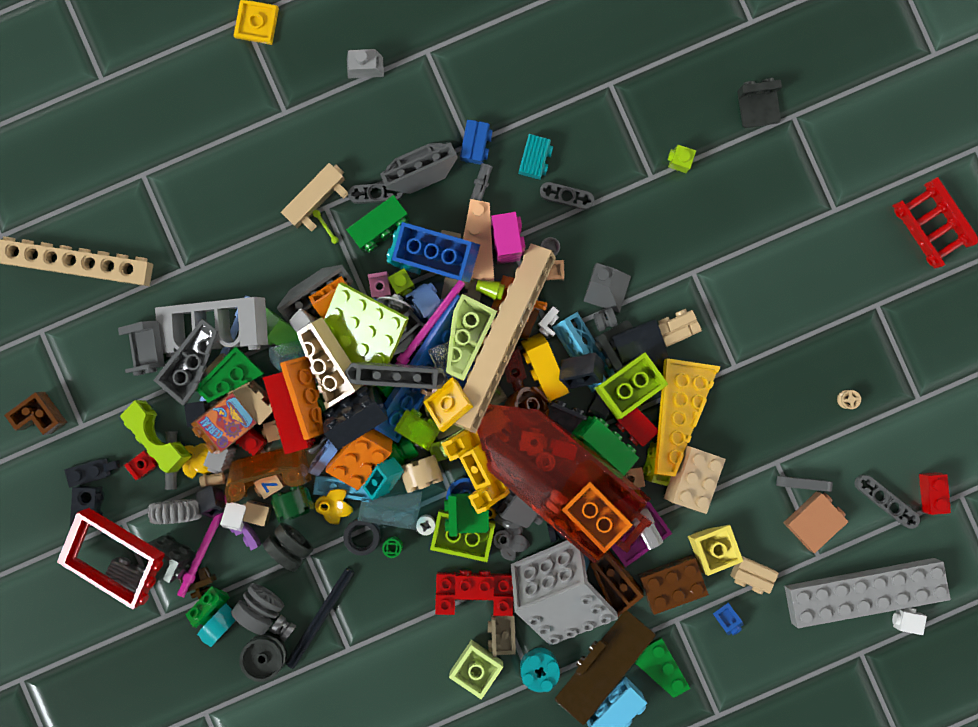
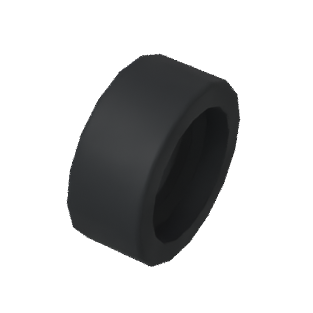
[343,517,381,556]

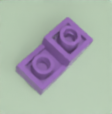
[230,521,262,550]

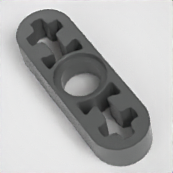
[540,182,594,210]
[348,183,404,204]
[776,476,833,492]

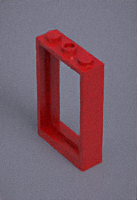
[57,508,165,609]

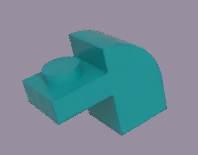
[197,604,236,647]

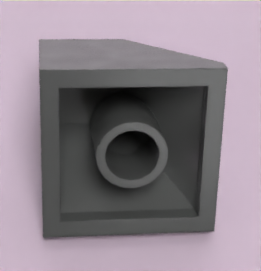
[583,263,631,313]

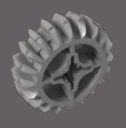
[148,499,202,524]

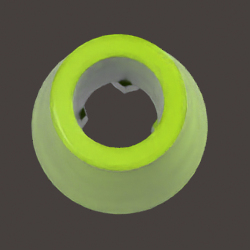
[475,280,505,300]

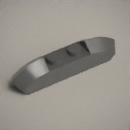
[345,362,447,389]

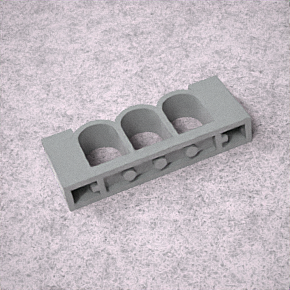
[155,297,268,357]

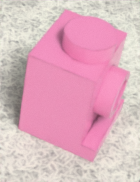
[368,271,392,299]

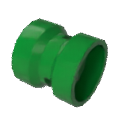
[382,536,403,558]

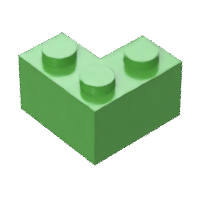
[266,308,301,355]

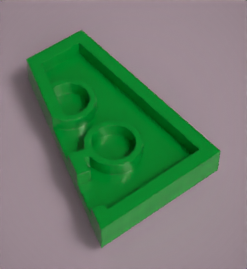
[196,347,265,403]
[634,637,690,698]

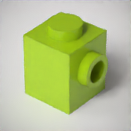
[668,145,696,173]
[388,268,415,297]

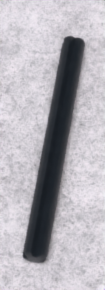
[286,568,354,669]

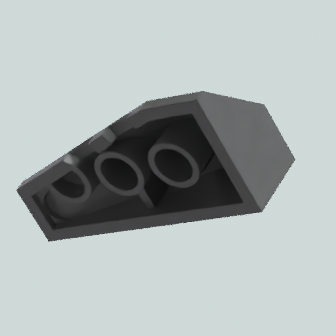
[153,319,218,405]

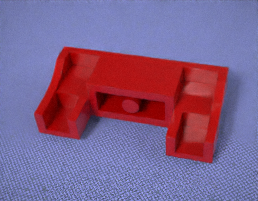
[435,570,513,616]

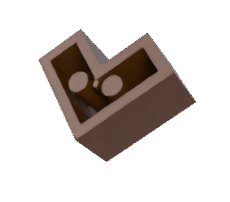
[4,392,68,435]

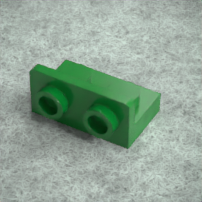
[185,586,230,628]

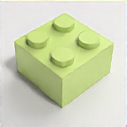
[449,640,503,700]

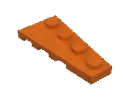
[280,356,324,440]

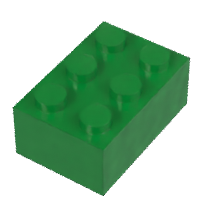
[346,195,410,253]
[572,416,639,475]

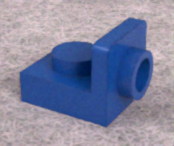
[713,603,744,636]

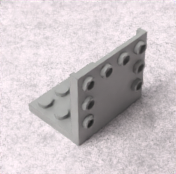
[511,536,618,645]

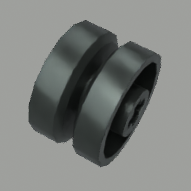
[263,522,313,572]
[239,633,287,682]

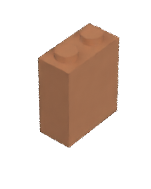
[783,491,848,553]

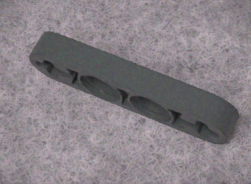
[855,475,920,529]

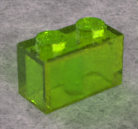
[394,408,440,451]

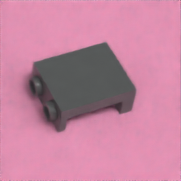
[118,321,165,376]

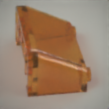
[225,448,312,504]

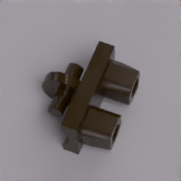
[178,566,217,599]

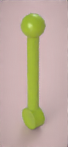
[313,210,339,244]

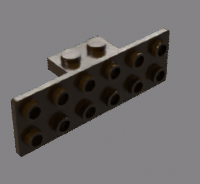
[555,610,656,725]

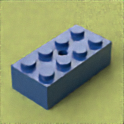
[391,222,480,283]

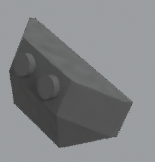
[380,142,458,194]
[277,265,353,323]

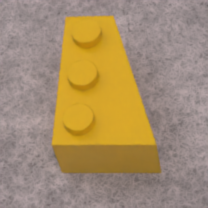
[521,333,569,402]

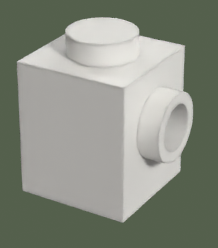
[892,607,927,635]

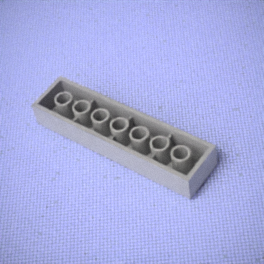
[784,558,951,628]

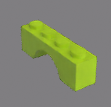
[120,400,192,473]

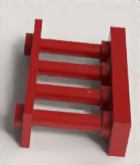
[892,177,978,268]

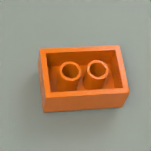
[326,428,393,490]
[562,482,633,553]

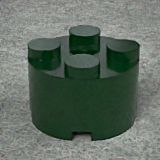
[271,484,316,523]

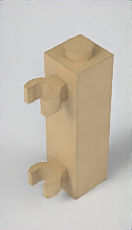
[281,163,348,231]

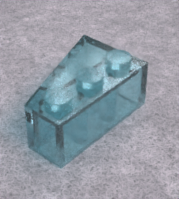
[358,489,423,530]

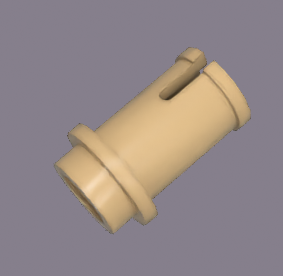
[199,472,225,488]

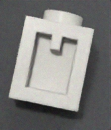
[538,307,559,337]

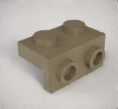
[488,614,516,658]

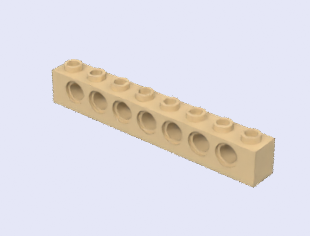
[0,236,153,286]

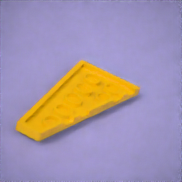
[654,358,720,477]

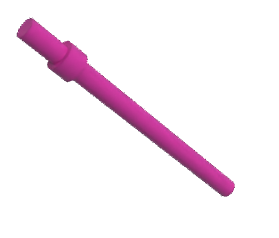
[395,280,465,365]
[177,487,235,597]

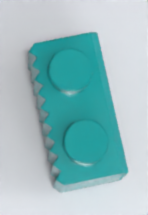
[518,134,553,180]
[363,457,404,500]

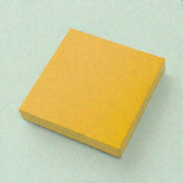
[234,0,279,45]
[423,377,473,432]

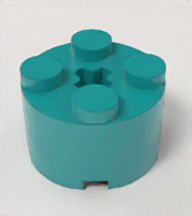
[520,648,560,692]

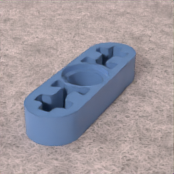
[308,439,338,477]

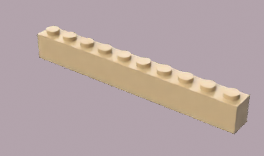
[454,244,556,434]

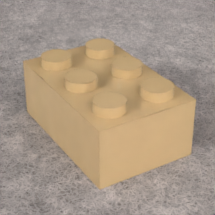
[664,446,726,514]

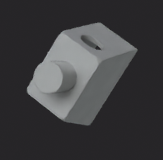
[347,49,384,79]

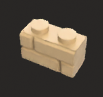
[658,309,702,347]
[730,556,778,595]

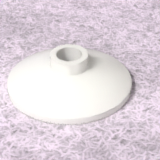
[377,294,414,315]

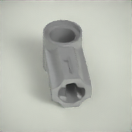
[630,508,663,550]

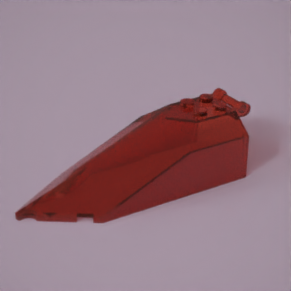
[477,404,652,563]

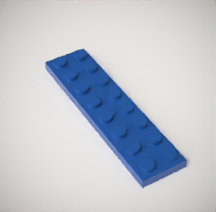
[374,295,461,443]

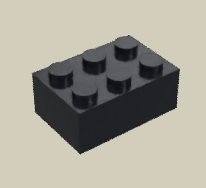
[322,385,388,450]

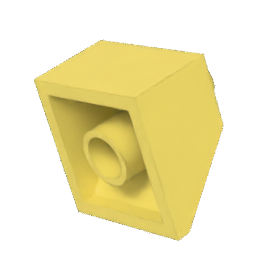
[688,525,743,576]

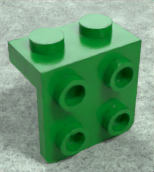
[444,493,489,536]

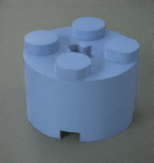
[404,283,443,324]

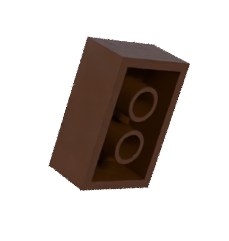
[638,555,709,615]

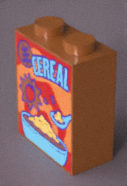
[191,392,257,454]

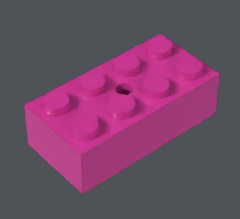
[491,212,525,264]

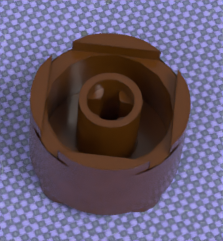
[503,387,549,430]

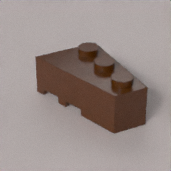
[591,550,644,617]

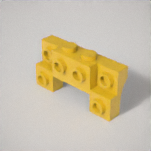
[441,429,510,514]

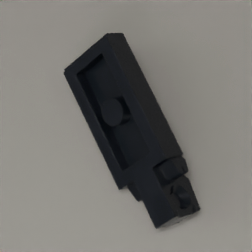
[64,458,121,488]

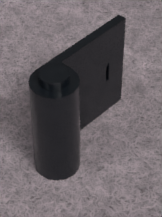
[609,319,669,376]

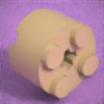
[401,455,444,493]

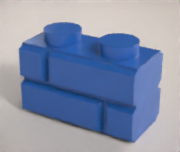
[460,120,493,165]

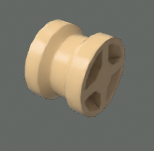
[837,390,861,409]

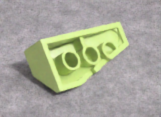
[445,294,497,381]

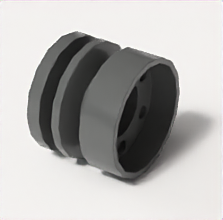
[231,583,284,635]

